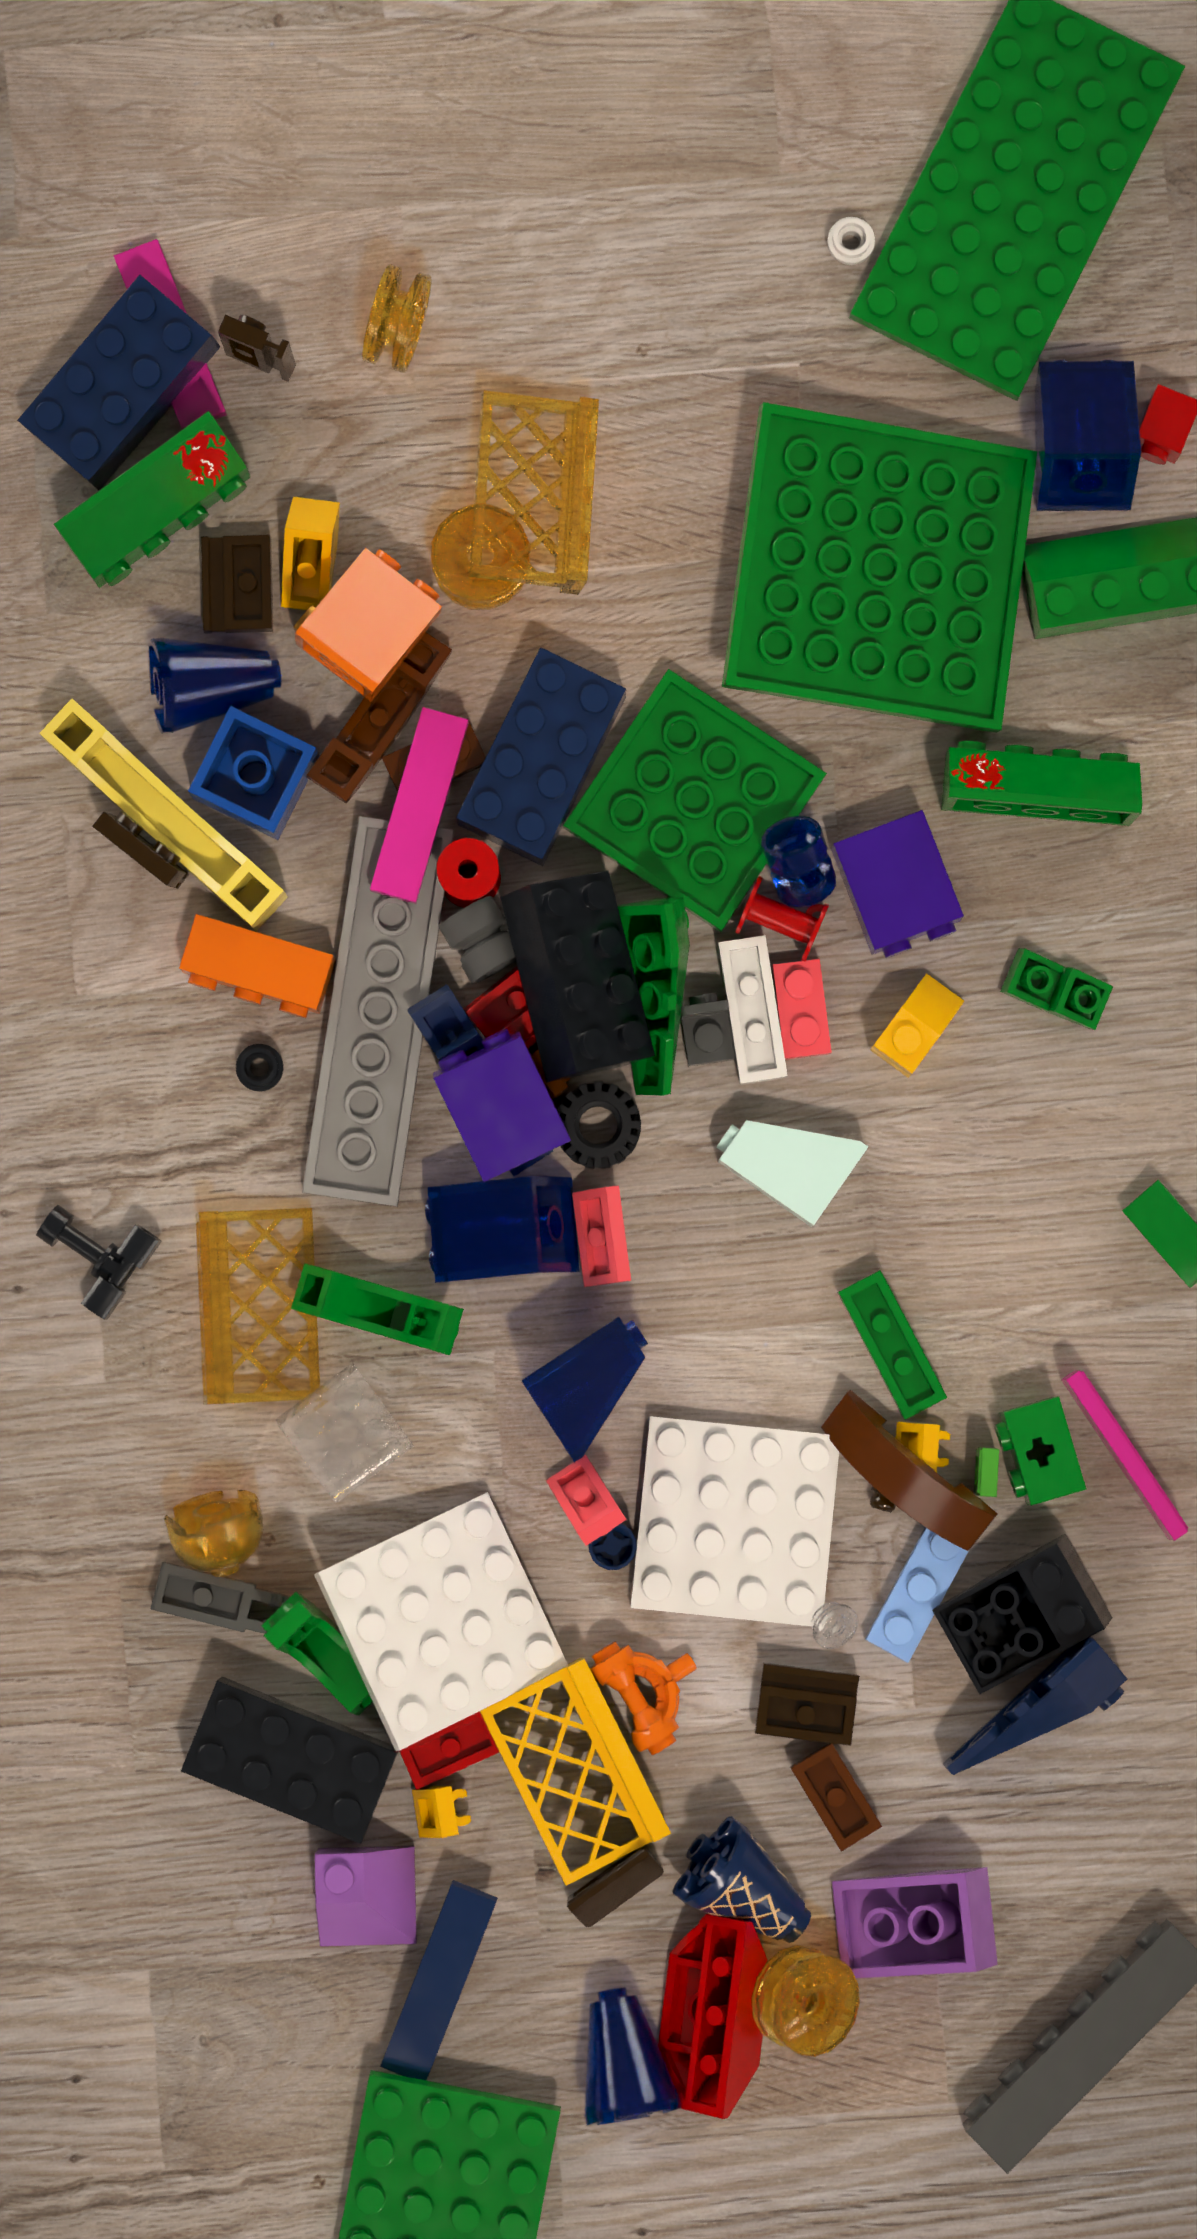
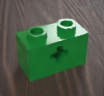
[995,1396,1087,1506]

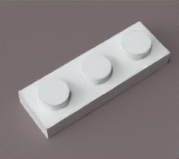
[718,935,788,1085]

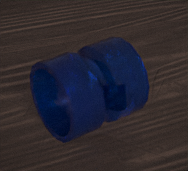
[761,816,837,907]

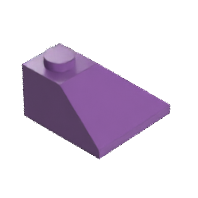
[315,1846,417,1946]

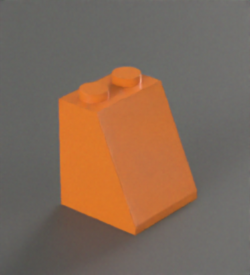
[295,548,442,702]

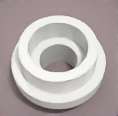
[828,217,875,265]

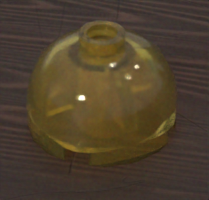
[164,1490,263,1577]

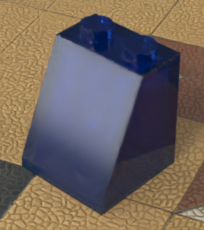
[1035,360,1141,511]
[425,1176,580,1283]
[521,1317,648,1462]

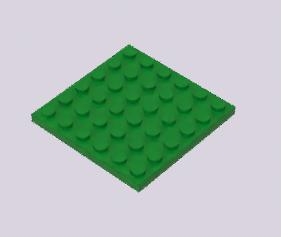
[722,402,1038,733]

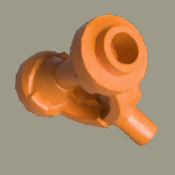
[590,1641,697,1755]

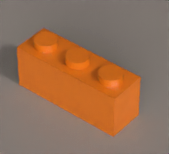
[179,914,336,1018]

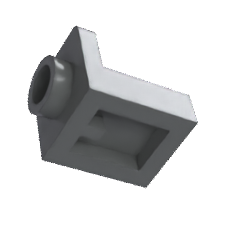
[681,993,736,1067]

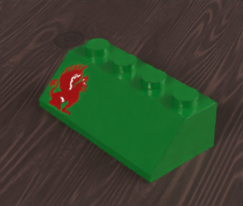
[54,411,251,588]
[941,741,1142,826]

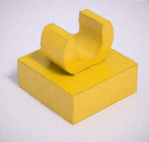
[895,1422,950,1472]
[412,1786,471,1838]

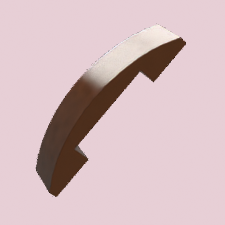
[306,632,452,803]
[821,1390,998,1551]

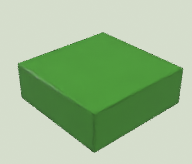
[974,1447,999,1497]

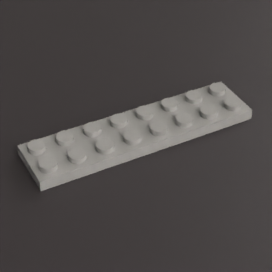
[302,816,454,1207]

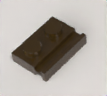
[218,314,296,382]
[201,535,273,634]
[92,811,189,889]
[755,1663,860,1746]

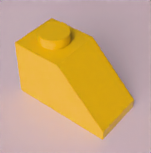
[281,497,340,610]
[870,973,965,1078]

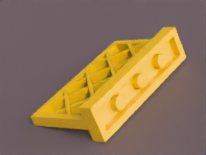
[479,1658,671,1886]

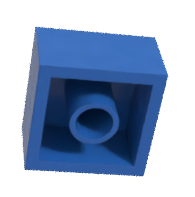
[188,706,320,840]

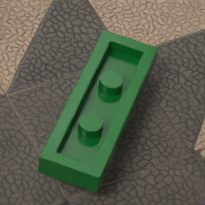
[837,1270,947,1420]

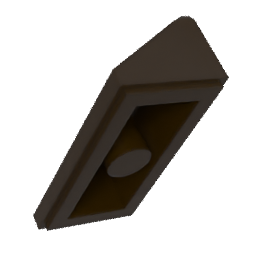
[567,1845,664,1927]

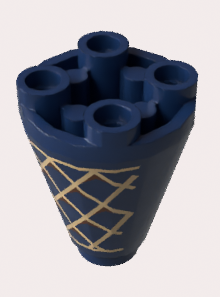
[673,1816,811,1943]

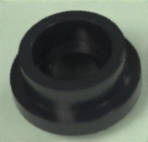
[236,1044,284,1092]

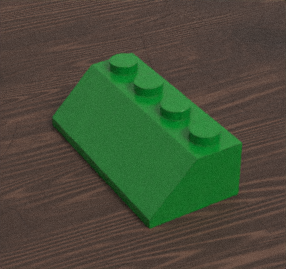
[1022,517,1197,640]

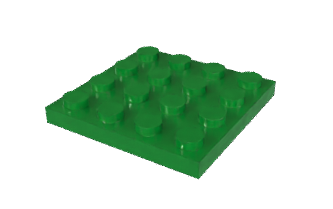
[563,669,827,932]
[339,2070,561,2239]

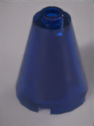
[148,638,282,734]
[584,1987,681,2126]

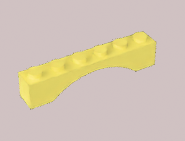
[40,698,288,932]

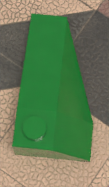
[617,897,690,1096]

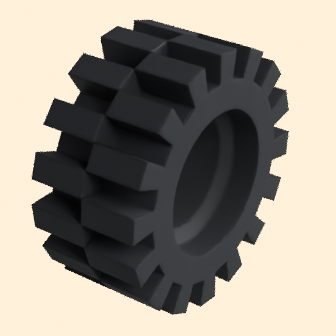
[558,1081,641,1169]

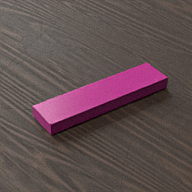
[114,239,227,430]
[370,707,469,904]
[1061,1370,1188,1541]

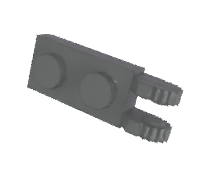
[151,1562,291,1634]

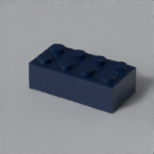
[17,275,221,491]
[456,647,626,866]

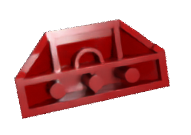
[658,1913,771,2119]

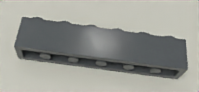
[962,1919,1197,2174]

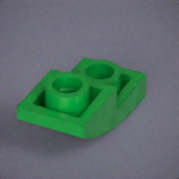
[1000,948,1113,1030]
[1122,1180,1197,1288]

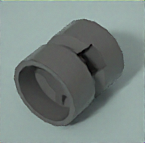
[439,896,516,984]

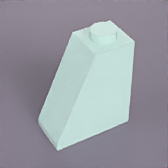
[716,1120,868,1227]

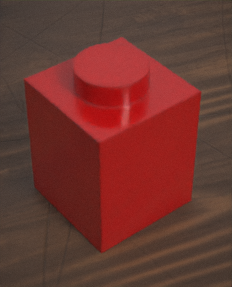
[1131,384,1197,465]

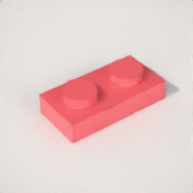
[772,959,832,1060]
[572,1186,631,1287]
[545,1454,627,1546]

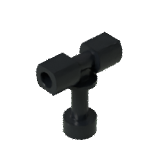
[36,1205,162,1320]

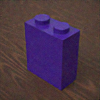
[831,810,964,958]
[433,1029,571,1182]

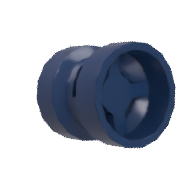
[589,1523,636,1570]

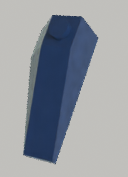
[943,1637,1127,1775]

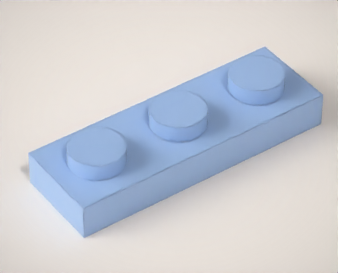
[865,1527,968,1663]

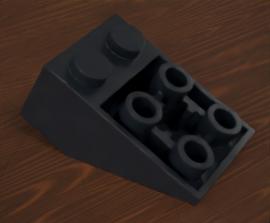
[932,1534,1113,1695]

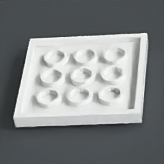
[631,1416,839,1627]
[314,1492,568,1751]

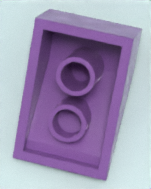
[832,1867,998,1979]

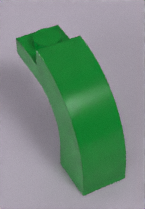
[291,1263,464,1355]
[261,1592,373,1716]

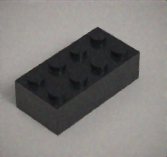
[500,870,655,1083]
[181,1677,399,1844]

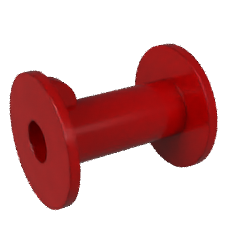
[437,838,501,908]
[735,876,829,962]

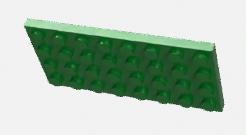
[849,0,1185,401]

